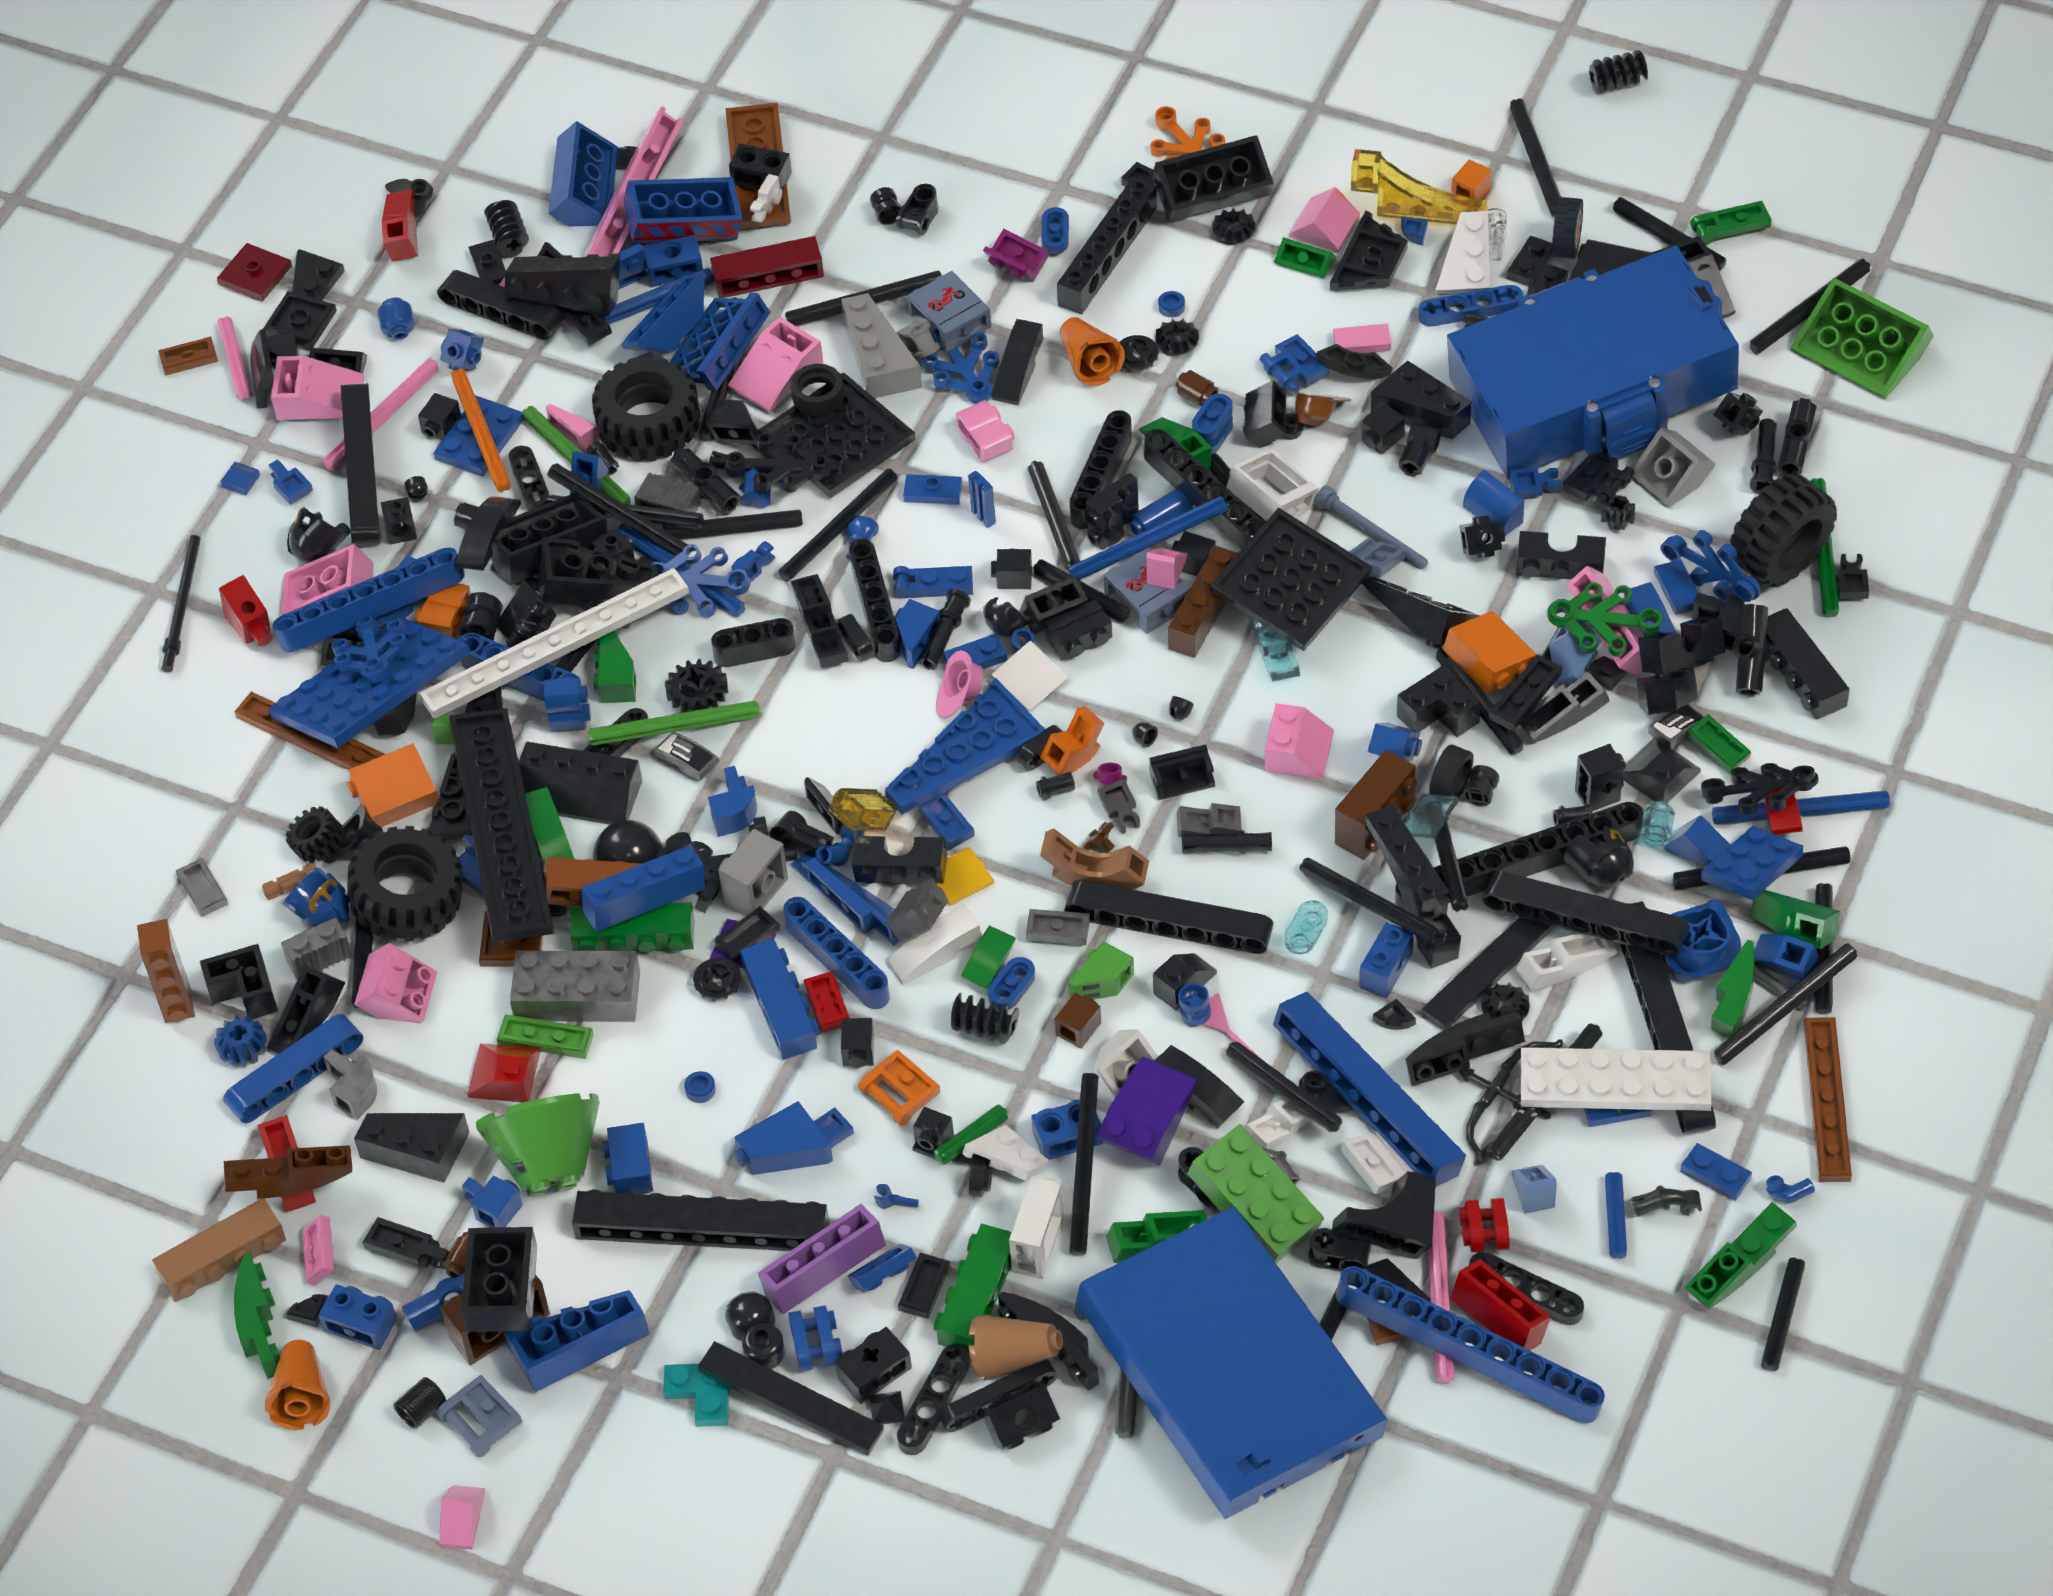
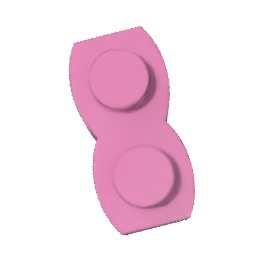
[956,400,1015,462]

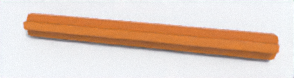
[451,368,511,493]

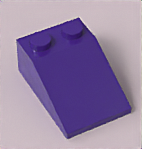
[1096,1056,1198,1166]

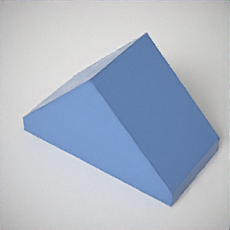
[1512,1165,1557,1214]

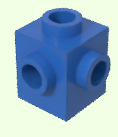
[440,329,484,370]

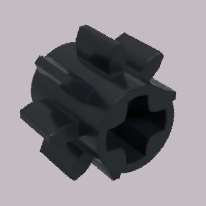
[1601,495,1635,530]

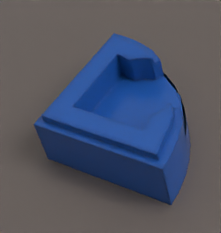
[1401,216,1428,246]

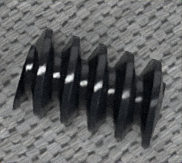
[1589,50,1648,93]
[484,200,529,258]
[951,992,1019,1044]

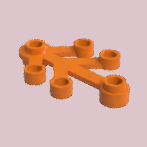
[1150,106,1225,160]

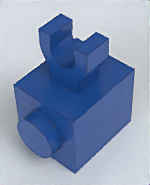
[462,1175,523,1227]

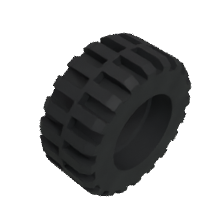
[592,356,701,461]
[1730,474,1837,587]
[347,826,463,942]

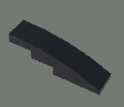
[790,574,849,668]

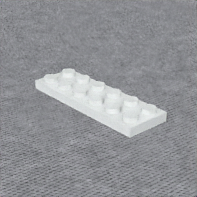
[1521,1048,1712,1111]

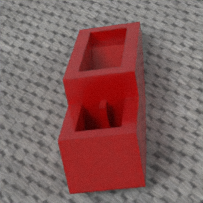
[257,1115,316,1212]

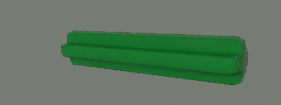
[934,1105,1008,1165]

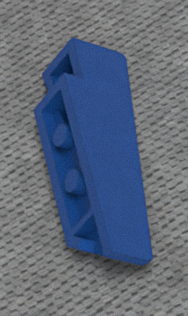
[791,852,900,946]

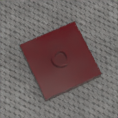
[217,243,292,302]

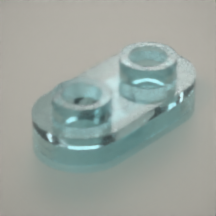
[1285,900,1328,954]

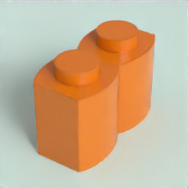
[415,583,471,639]

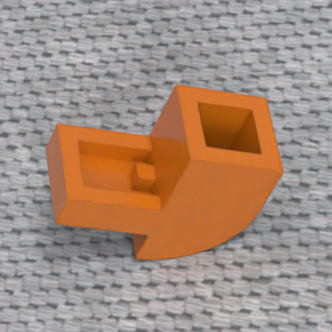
[1040,706,1105,775]

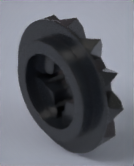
[1212,207,1255,243]
[1155,318,1199,354]
[1120,335,1159,372]
[693,958,742,1002]
[1480,982,1530,1021]

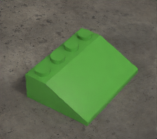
[1790,278,1934,398]

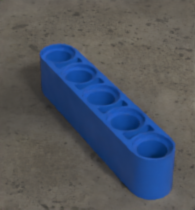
[459,633,582,702]
[783,897,890,1009]
[223,1014,364,1124]

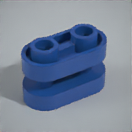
[1192,394,1233,455]
[788,1305,843,1372]

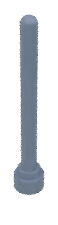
[1314,485,1428,568]

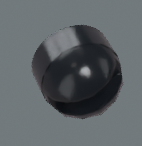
[404,476,428,500]
[1169,696,1194,720]
[1132,721,1158,747]

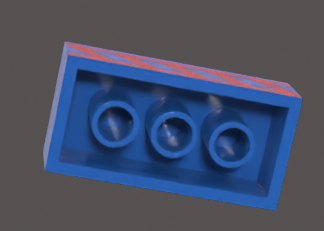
[623,177,742,243]

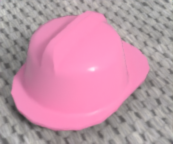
[936,650,984,718]

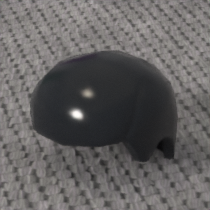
[983,597,1028,637]
[725,1291,776,1341]

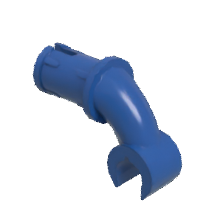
[815,822,865,866]

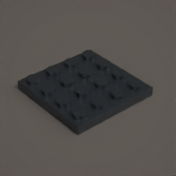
[759,372,916,498]
[1210,507,1372,651]

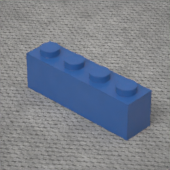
[581,845,705,932]
[740,938,820,1060]

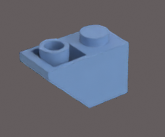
[1549,621,1602,686]

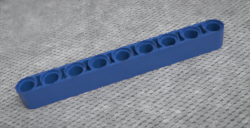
[1336,1266,1605,1423]

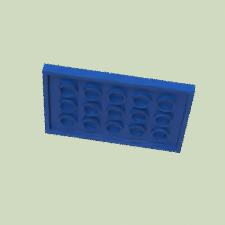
[268,616,470,748]

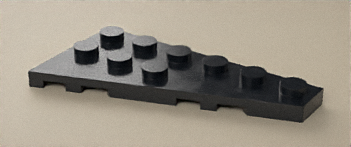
[427,686,504,840]

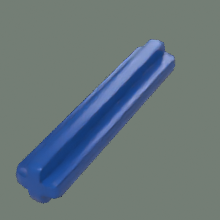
[1605,1172,1627,1258]

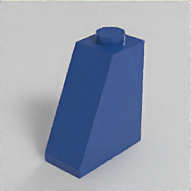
[734,1101,833,1175]

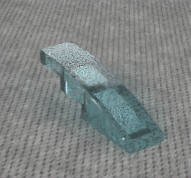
[1248,616,1300,682]

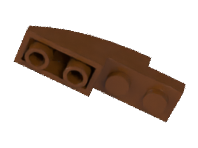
[223,1145,352,1199]

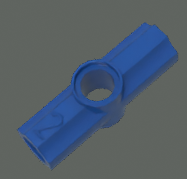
[402,1274,464,1332]

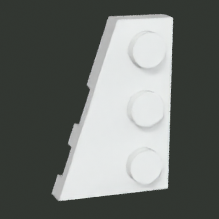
[1435,211,1491,294]

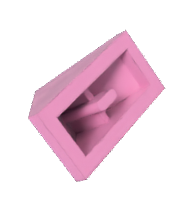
[1146,548,1187,590]
[439,1485,486,1550]

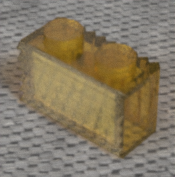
[829,788,898,832]

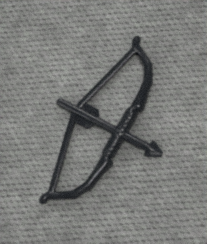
[1459,1039,1564,1165]

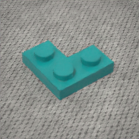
[663,1363,729,1427]

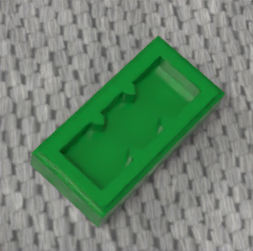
[1687,714,1751,774]

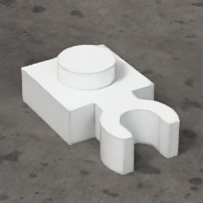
[750,174,782,223]

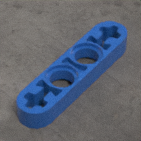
[1418,285,1523,327]

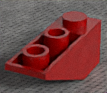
[381,189,418,261]

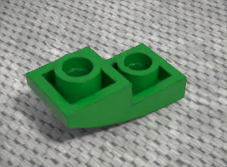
[961,925,1017,990]

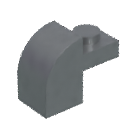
[323,1049,377,1120]

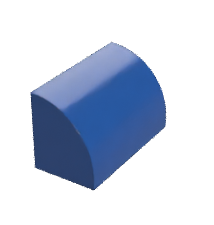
[1463,469,1525,536]

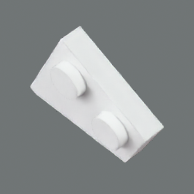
[962,1125,1050,1181]

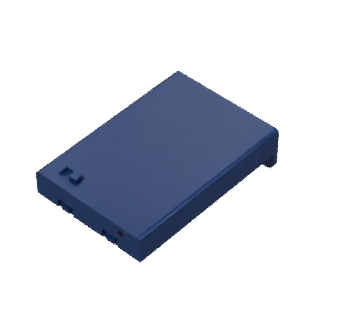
[1074,1207,1388,1519]

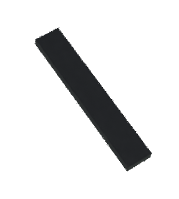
[1422,917,1556,1030]
[698,1341,884,1456]

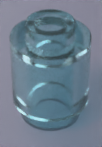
[1641,801,1675,847]

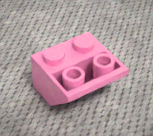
[354,943,438,1023]

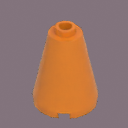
[1059,317,1125,386]
[265,1339,330,1430]

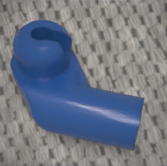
[1766,1175,1815,1203]

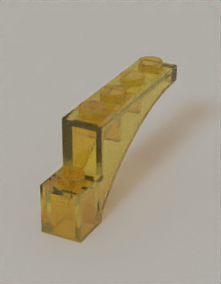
[1351,149,1488,225]

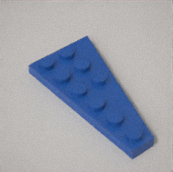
[885,678,1045,815]

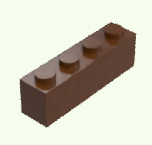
[1168,545,1238,658]

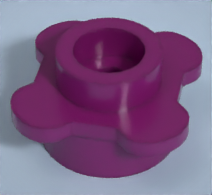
[1093,762,1127,787]

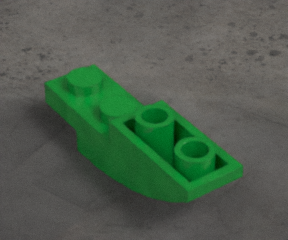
[1684,1202,1797,1309]
[234,1253,280,1379]

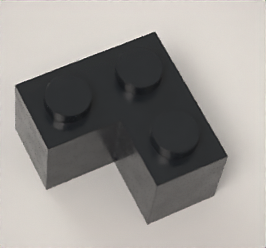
[1397,666,1481,738]
[200,944,278,1019]

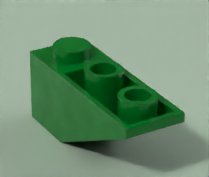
[1139,417,1212,471]
[593,631,637,703]
[1751,890,1840,949]

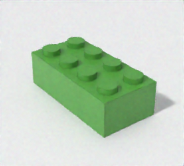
[1187,1124,1324,1264]

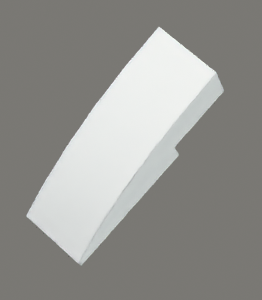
[888,904,981,985]
[1516,933,1618,991]

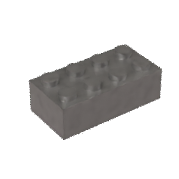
[510,950,641,1022]

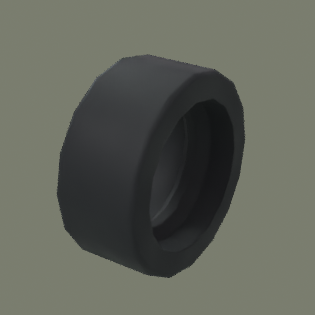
[790,363,844,416]
[1429,744,1474,804]

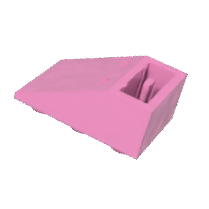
[728,317,824,413]
[271,356,364,420]

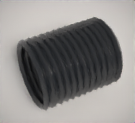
[393,1377,447,1429]

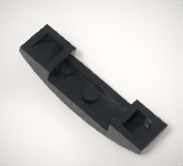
[456,496,521,571]

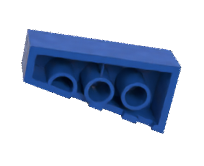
[503,1290,650,1392]

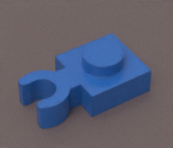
[1509,467,1561,498]
[731,541,775,587]

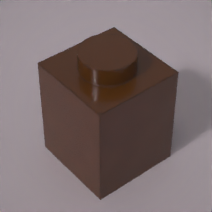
[1054,993,1102,1049]

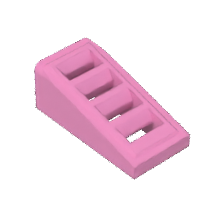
[546,404,600,453]

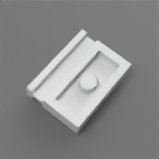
[1340,1130,1413,1195]

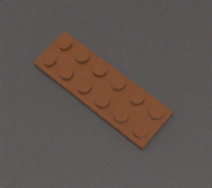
[725,103,791,229]

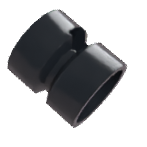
[458,592,503,640]

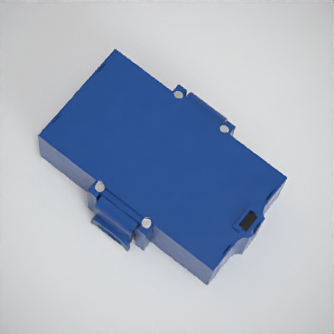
[1447,245,1739,480]

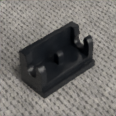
[1149,744,1215,800]

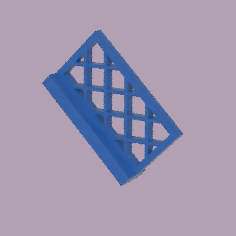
[669,293,771,391]

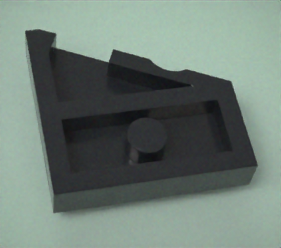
[292,249,345,300]

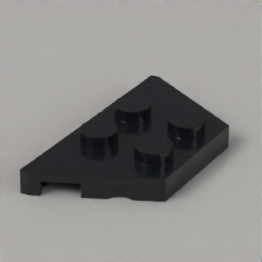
[1330,210,1408,291]

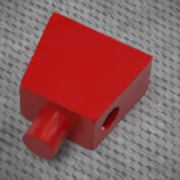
[219,574,273,646]

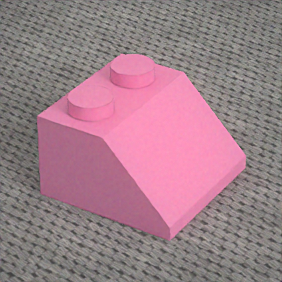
[1265,703,1334,779]

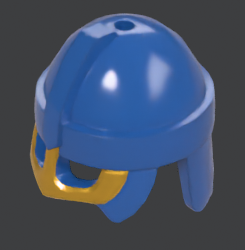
[283,867,350,928]

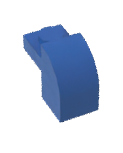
[708,766,757,837]

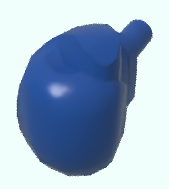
[846,516,879,560]

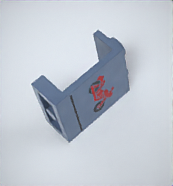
[907,271,991,352]
[1104,547,1191,634]

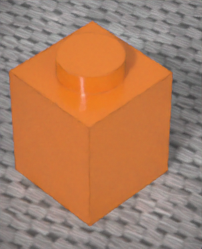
[1451,159,1492,208]

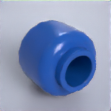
[377,297,415,340]

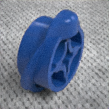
[1664,900,1741,983]

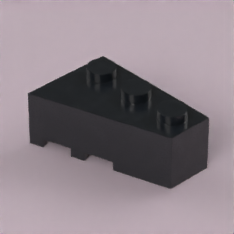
[1371,360,1472,440]
[354,1113,470,1183]

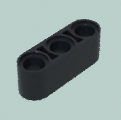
[711,618,796,667]

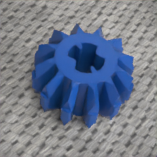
[214,1015,267,1067]

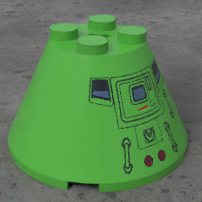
[476,1093,600,1197]

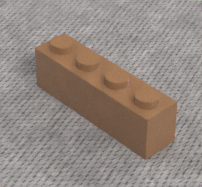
[152,1197,286,1302]

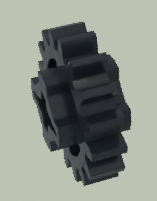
[665,659,729,713]

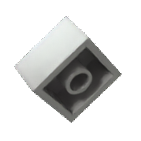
[719,829,788,916]

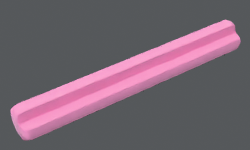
[217,316,252,401]

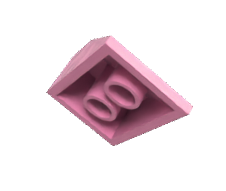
[281,544,374,616]

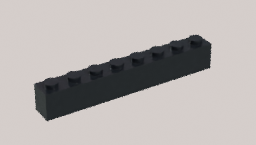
[572,1189,829,1251]

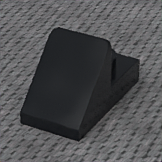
[695,853,733,913]

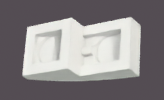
[1245,1099,1312,1149]

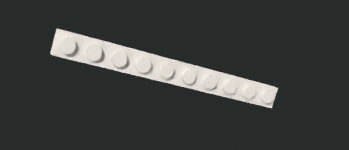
[419,568,689,719]

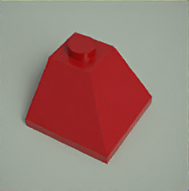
[467,1043,540,1103]

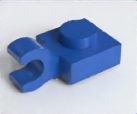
[268,459,313,505]

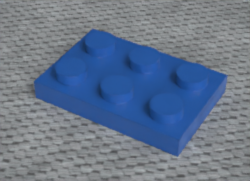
[434,395,524,477]
[1701,826,1803,900]

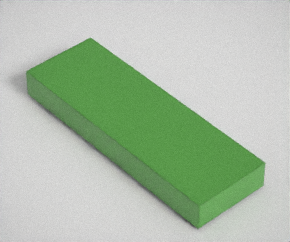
[497,1014,594,1059]

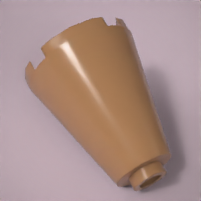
[969,1315,1063,1380]

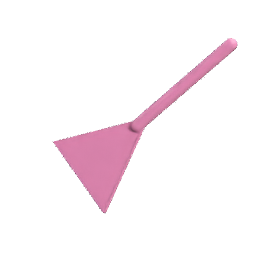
[1201,993,1263,1060]

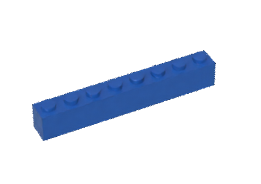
[1272,992,1466,1187]

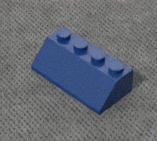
[548,121,618,227]

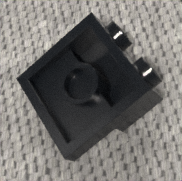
[1086,472,1139,550]

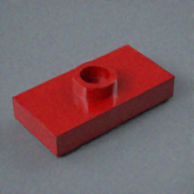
[803,971,850,1033]

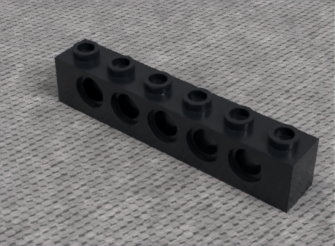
[1057,177,1157,315]

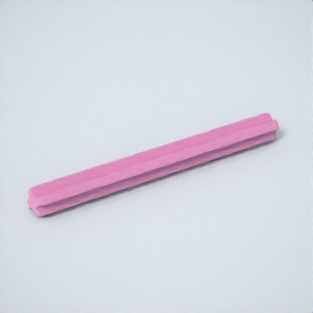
[322,358,439,471]
[1428,1211,1455,1384]

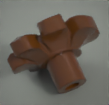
[1082,822,1115,853]

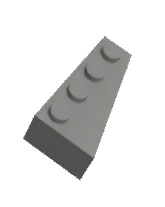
[841,293,922,398]

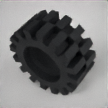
[285,806,344,863]

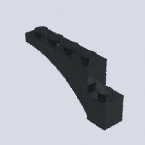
[1365,805,1461,969]

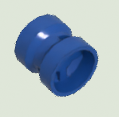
[1178,983,1211,1026]

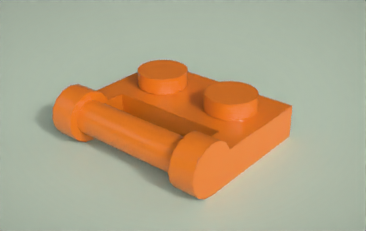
[858,1049,940,1126]

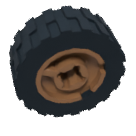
[1552,197,1584,259]

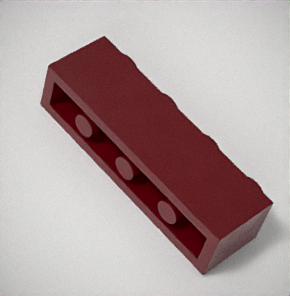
[710,236,824,298]

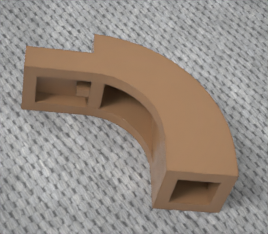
[1040,828,1149,890]

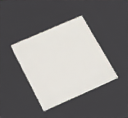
[991,641,1068,711]

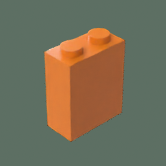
[1443,610,1537,693]
[346,743,438,827]

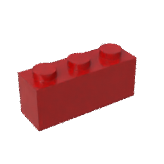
[1450,1259,1551,1351]

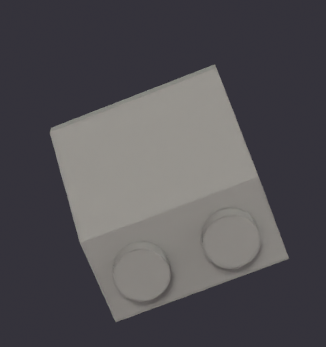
[1632,428,1716,507]

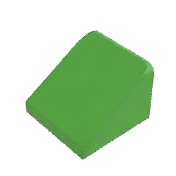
[431,713,454,745]

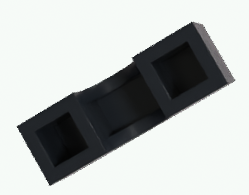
[1516,531,1606,580]
[1638,616,1726,678]
[851,836,948,885]

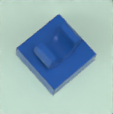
[739,469,771,509]

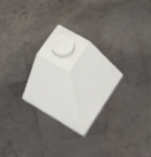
[1095,1029,1158,1097]

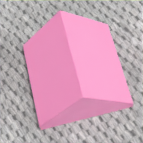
[1289,187,1360,253]

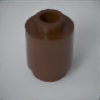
[1176,370,1219,407]
[443,1232,468,1278]

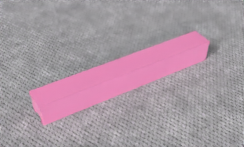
[583,106,684,257]

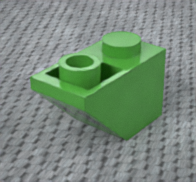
[1068,941,1134,1000]

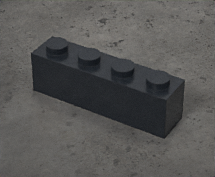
[1766,608,1850,720]

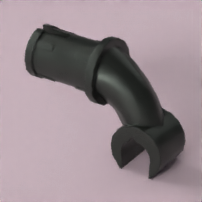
[1631,1185,1702,1216]

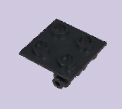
[497,580,557,648]

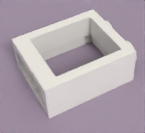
[1227,449,1319,521]
[1009,1176,1064,1279]

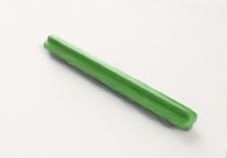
[522,406,631,504]
[588,700,760,746]

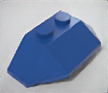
[621,274,705,353]

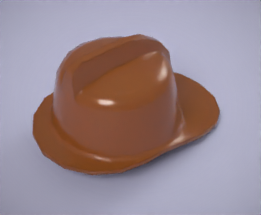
[1291,391,1351,426]

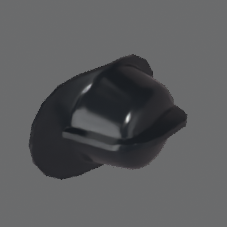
[323,806,383,864]

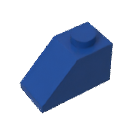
[895,599,940,669]

